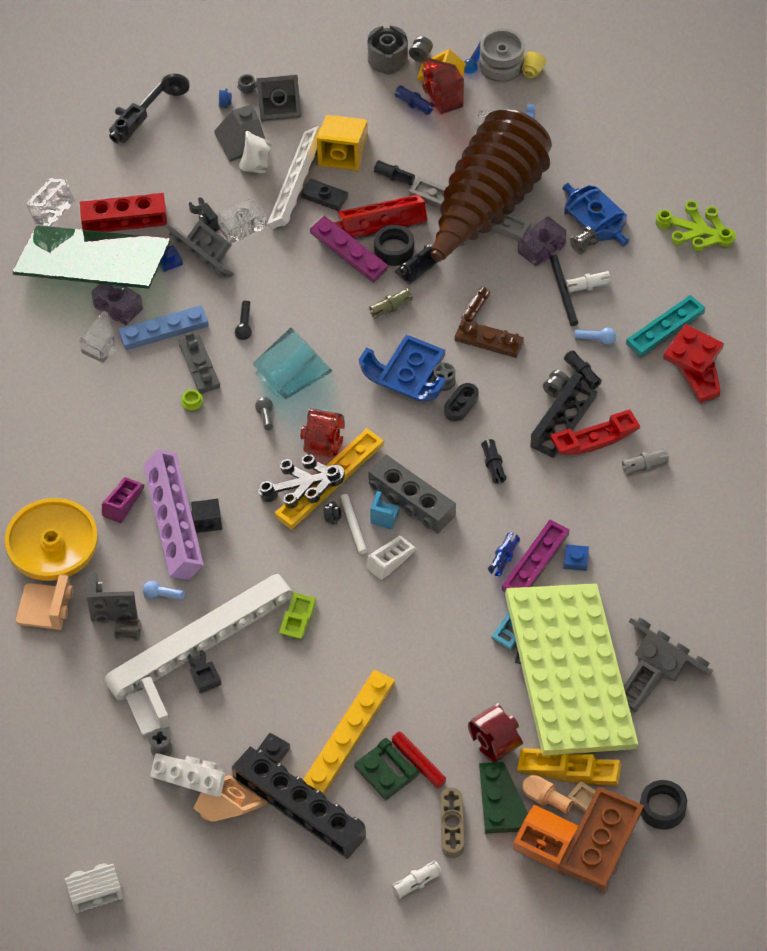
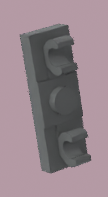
[178,332,220,394]

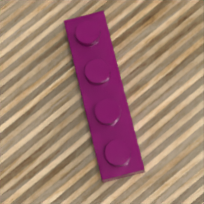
[310,215,388,283]
[502,520,570,592]

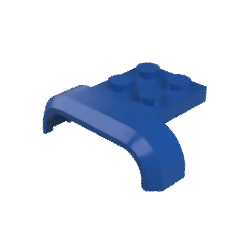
[359,334,446,401]

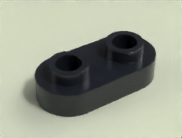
[444,383,479,421]

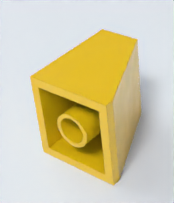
[317,115,368,171]

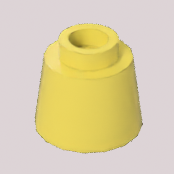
[522,51,547,78]

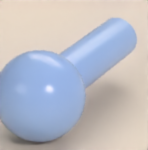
[574,328,616,345]
[143,581,185,600]

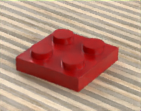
[663,324,724,378]

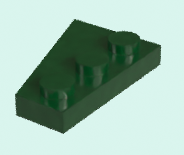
[479,762,528,834]

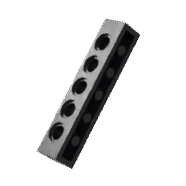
[232,746,366,859]

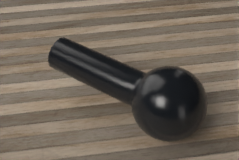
[234,300,252,340]

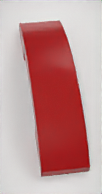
[550,409,640,455]

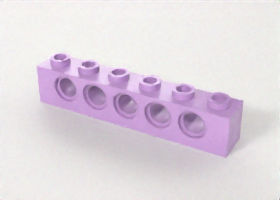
[144,449,204,580]

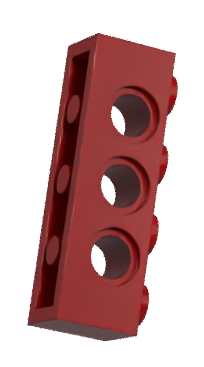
[80,193,167,235]

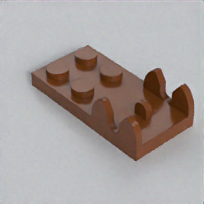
[558,786,644,894]

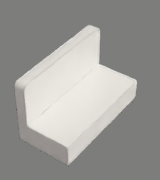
[126,676,170,736]

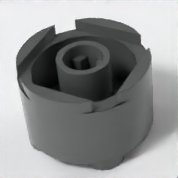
[367,25,408,74]

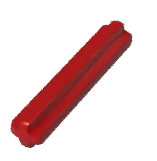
[392,731,446,788]

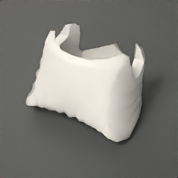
[239,131,272,173]

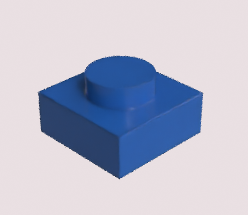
[564,544,589,571]

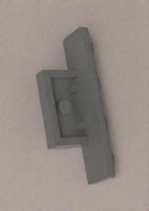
[165,220,234,277]
[629,617,713,681]

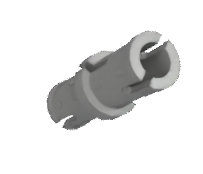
[622,448,669,474]

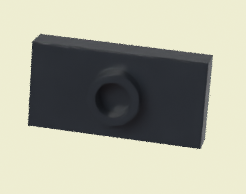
[301,178,348,211]

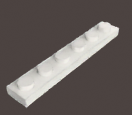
[267,126,321,229]

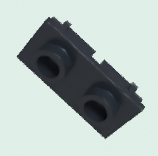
[395,244,438,284]

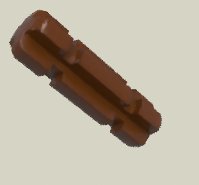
[461,286,490,322]

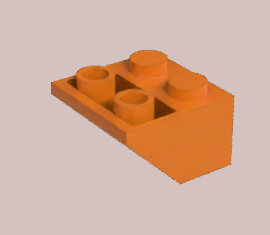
[512,805,578,871]

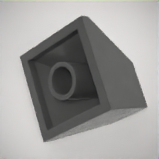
[214,104,265,162]

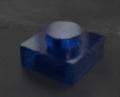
[154,245,183,272]

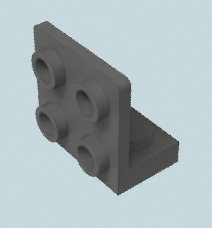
[86,572,138,623]

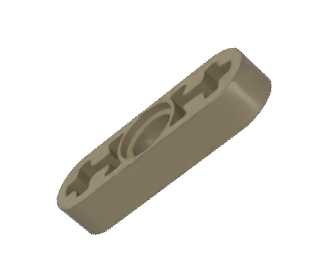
[440,788,464,858]

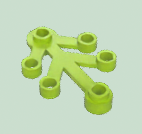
[655,200,736,252]

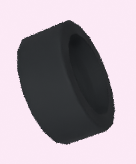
[374,225,414,266]
[640,779,687,830]

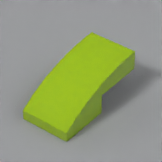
[279,592,317,640]

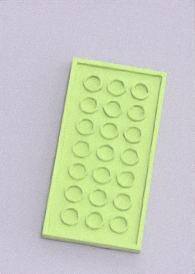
[505,584,638,756]

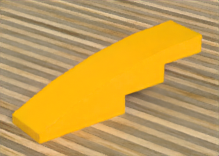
[517,748,622,786]

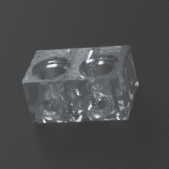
[26,178,75,226]

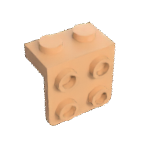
[16,575,73,630]

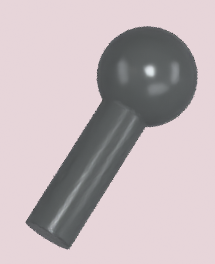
[255,397,273,431]

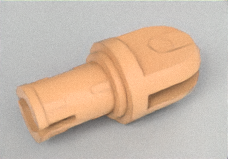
[522,775,574,814]

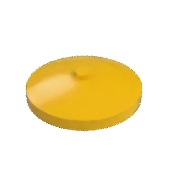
[5,498,98,581]

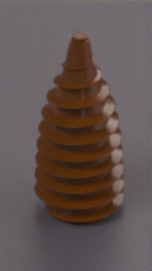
[430,110,552,262]

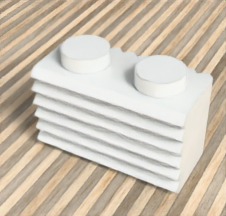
[65,863,123,914]

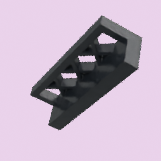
[530,372,597,458]

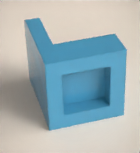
[370,491,400,529]

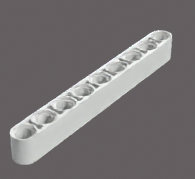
[104,574,293,701]

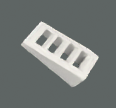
[366,536,416,580]

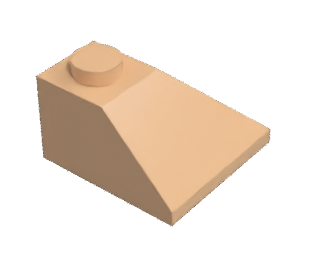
[193,775,267,822]

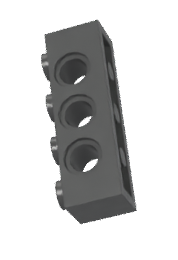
[368,455,456,533]

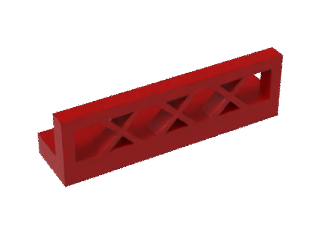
[338,194,428,237]

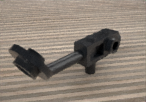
[109,74,190,144]

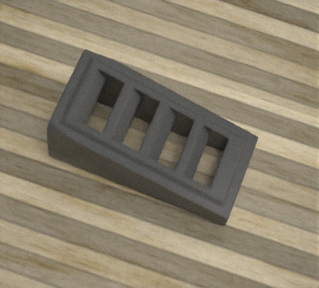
[624,659,663,712]

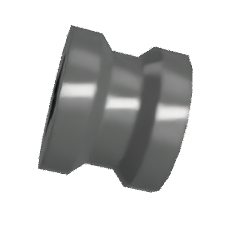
[409,36,433,62]
[434,363,456,391]
[543,370,570,398]

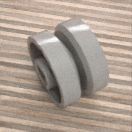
[480,28,525,81]

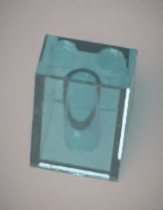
[252,327,332,399]

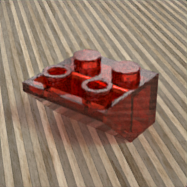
[422,58,464,114]

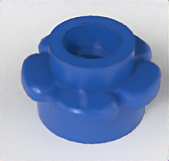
[219,88,232,108]

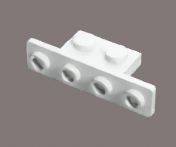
[150,753,226,797]

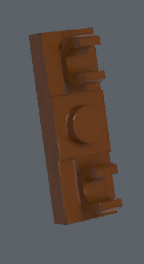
[455,318,524,358]

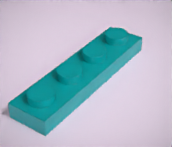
[626,295,705,358]

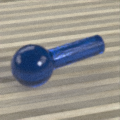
[464,41,481,74]

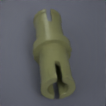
[369,288,413,319]

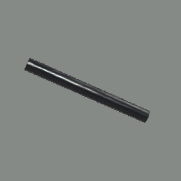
[549,254,578,326]

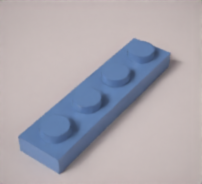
[118,305,209,350]

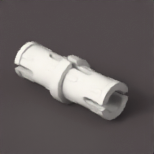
[566,271,611,293]
[391,860,442,899]

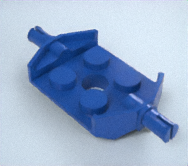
[562,183,629,246]

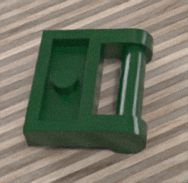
[354,738,419,801]

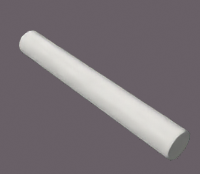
[340,494,367,555]

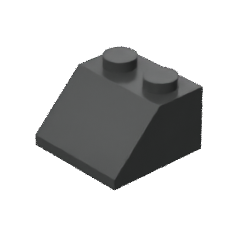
[256,74,301,120]

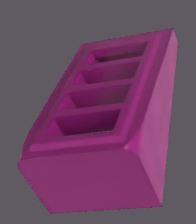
[101,477,144,523]

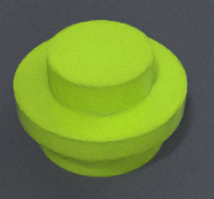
[181,389,203,411]

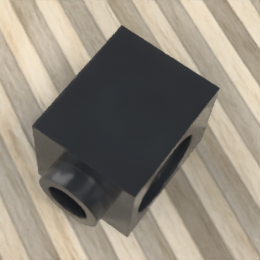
[191,498,222,533]

